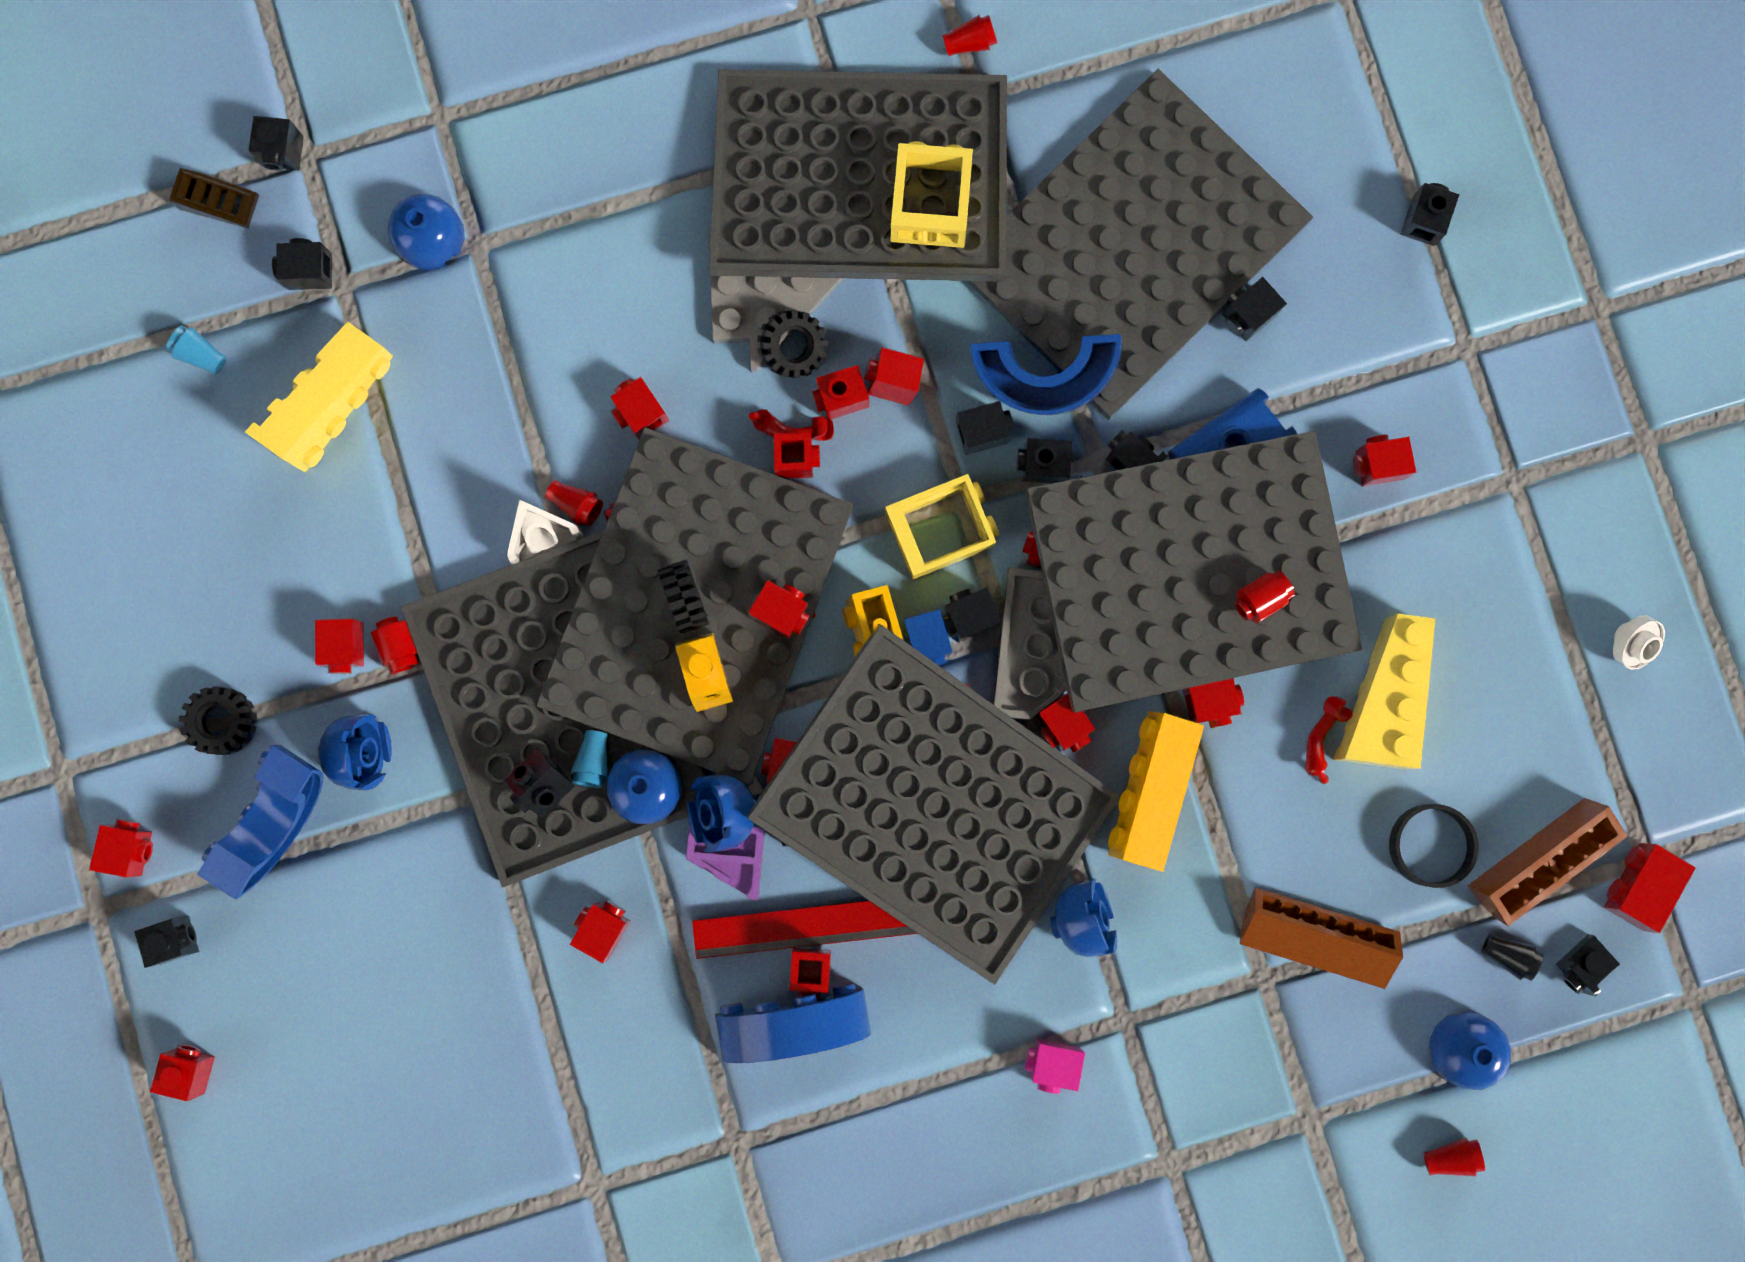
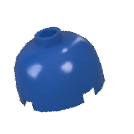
[388,193,465,270]
[318,714,392,790]
[606,749,683,824]
[687,775,756,853]
[1050,878,1117,957]
[1429,1012,1511,1090]

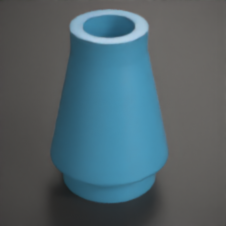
[166,325,227,375]
[570,730,608,788]

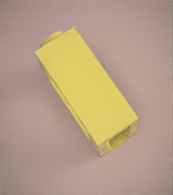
[890,141,973,248]
[885,474,999,580]

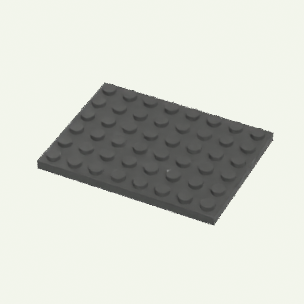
[967,68,1313,420]
[709,69,1007,282]
[536,427,854,785]
[1025,430,1362,712]
[401,530,705,888]
[746,624,1121,985]

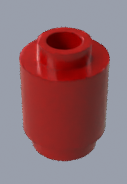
[1234,571,1295,623]
[371,616,419,674]

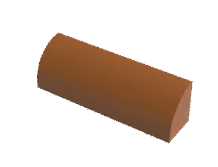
[1467,798,1628,926]
[1240,887,1403,989]

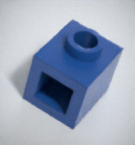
[903,609,952,666]

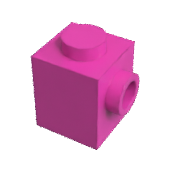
[1025,1039,1085,1094]

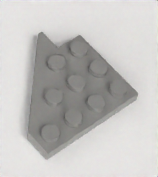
[709,233,844,372]
[993,568,1067,720]

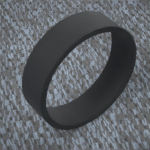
[1389,804,1479,888]

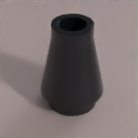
[1481,933,1544,981]

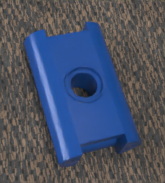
[1168,388,1297,460]

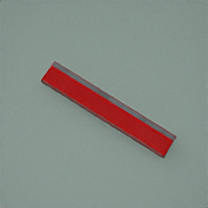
[692,900,918,959]

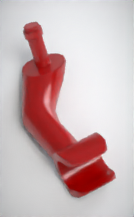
[748,409,834,441]
[1305,696,1352,784]

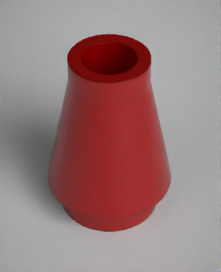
[942,15,997,57]
[545,480,603,526]
[1423,1137,1485,1177]

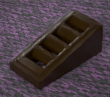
[170,168,259,228]

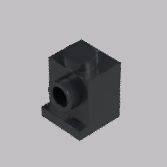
[1105,430,1168,470]

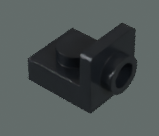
[1556,934,1620,997]

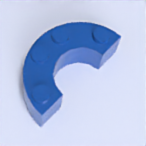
[970,334,1123,415]
[197,745,323,900]
[715,984,871,1063]

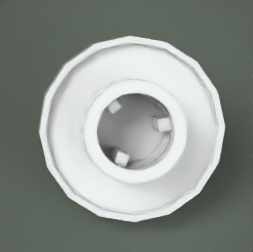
[1613,615,1665,670]

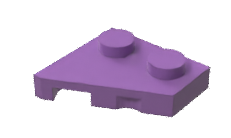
[686,825,765,901]

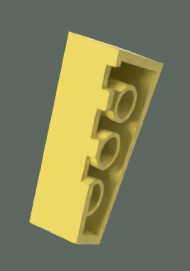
[245,322,393,472]
[1333,614,1436,769]

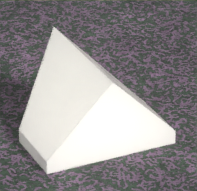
[507,500,585,564]

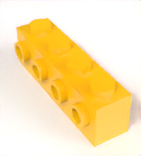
[842,585,903,657]
[1108,711,1204,872]

